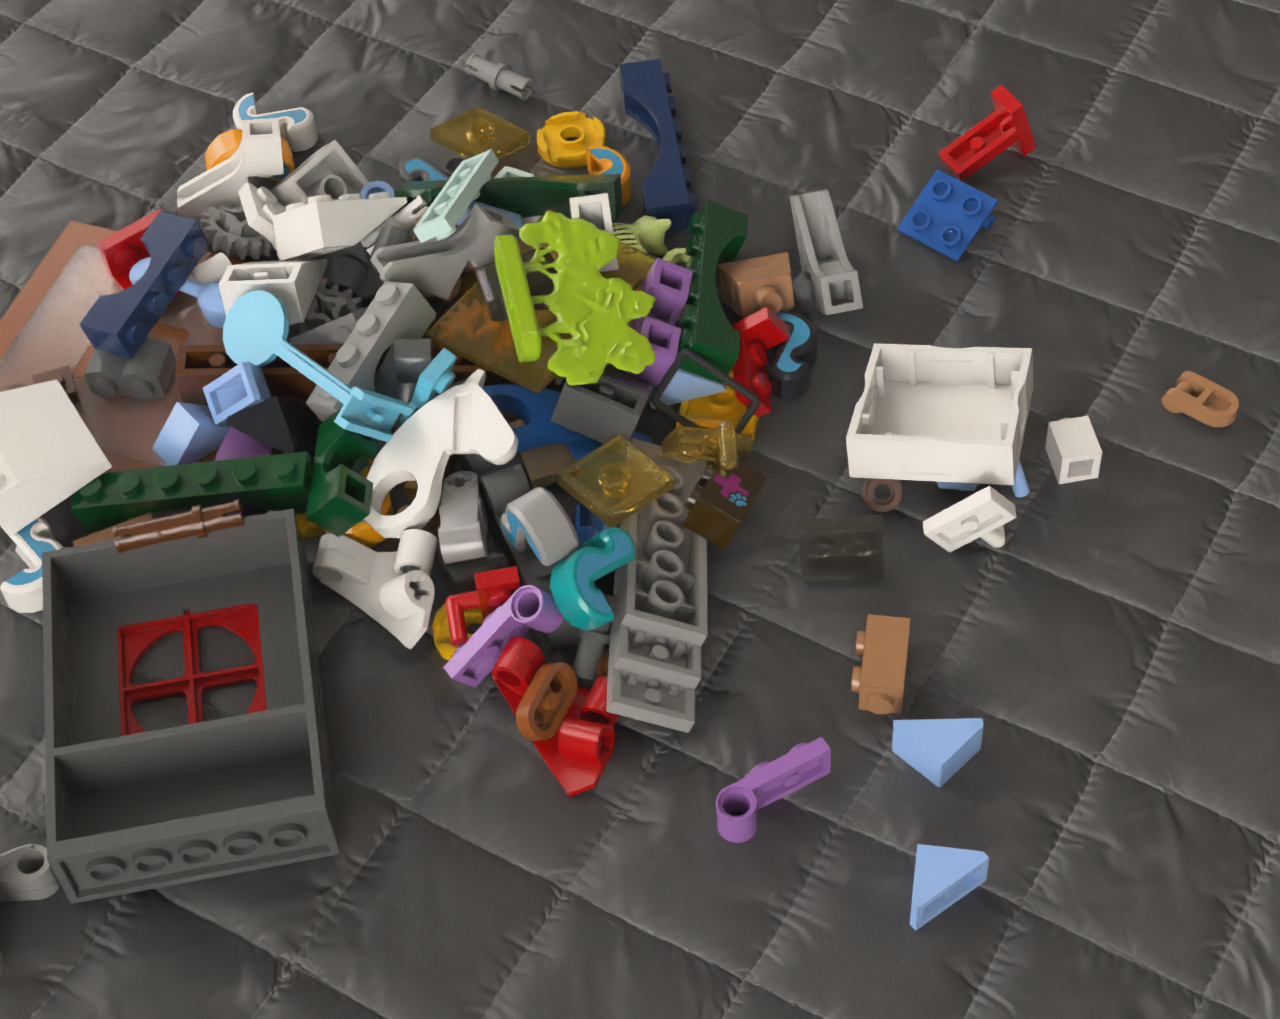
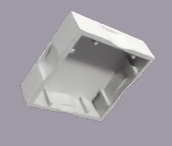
[846,343,1034,485]

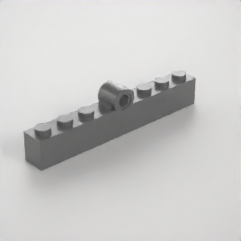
[447,378,581,654]

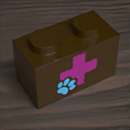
[682,453,767,550]

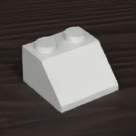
[270,140,370,208]

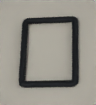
[651,348,760,452]

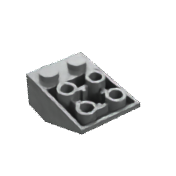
[550,363,654,452]

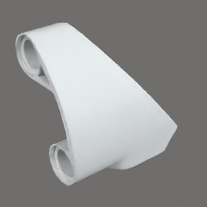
[313,529,438,649]

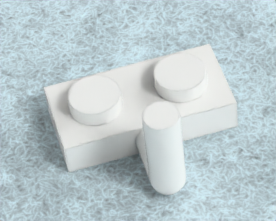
[923,486,1017,553]

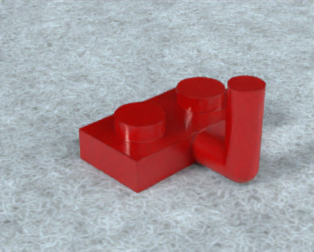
[445,566,520,646]

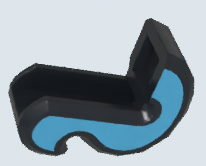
[769,310,817,400]

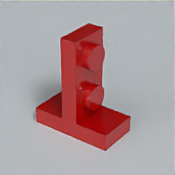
[938,85,1036,182]
[731,307,790,418]

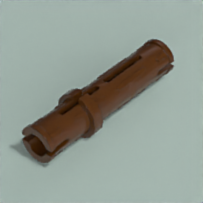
[113,499,245,553]

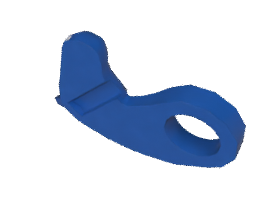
[482,385,652,496]

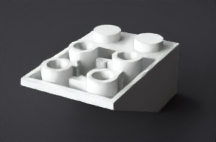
[272,192,407,261]
[218,259,327,326]

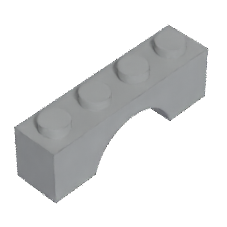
[306,281,437,422]

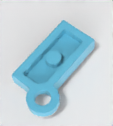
[399,348,457,425]

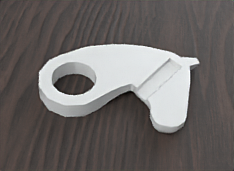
[364,369,518,538]

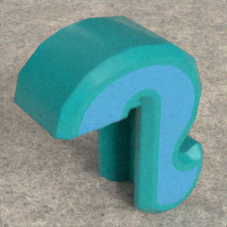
[550,527,635,631]

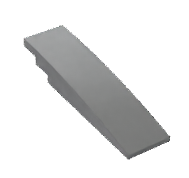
[606,438,708,733]

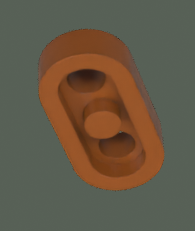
[516,662,577,741]

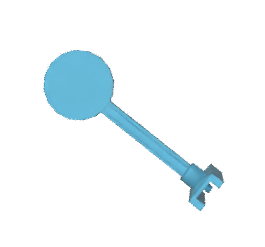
[223,290,414,442]

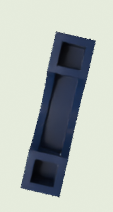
[79,211,210,359]

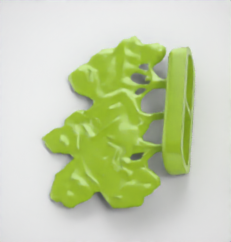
[494,211,656,386]

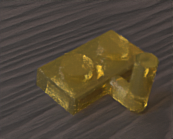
[662,420,753,469]

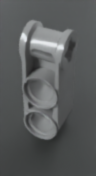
[438,471,488,564]

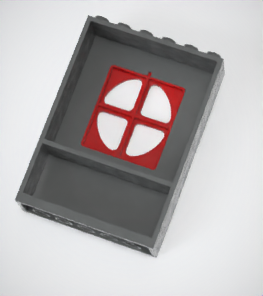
[42,509,340,904]

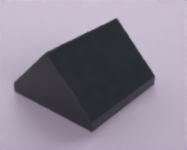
[225,395,319,458]

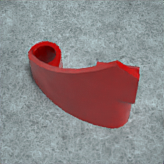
[491,636,621,798]

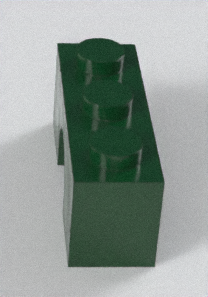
[306,409,379,537]

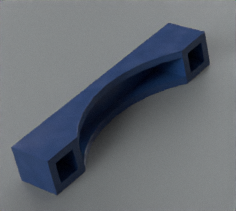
[619,59,697,233]

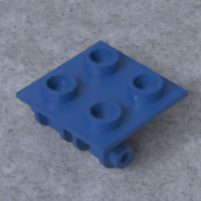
[897,169,998,263]

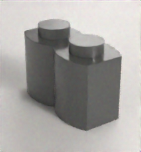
[84,339,177,400]

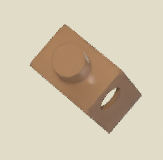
[718,252,795,318]

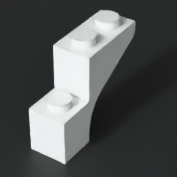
[177,118,284,220]

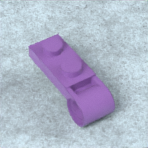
[443,585,564,688]
[716,736,831,843]

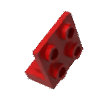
[96,208,189,298]

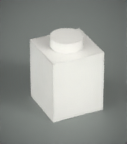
[1045,416,1102,484]

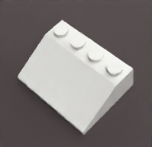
[0,379,112,537]

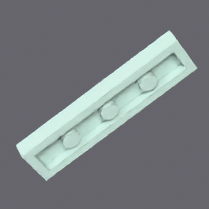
[413,149,499,243]

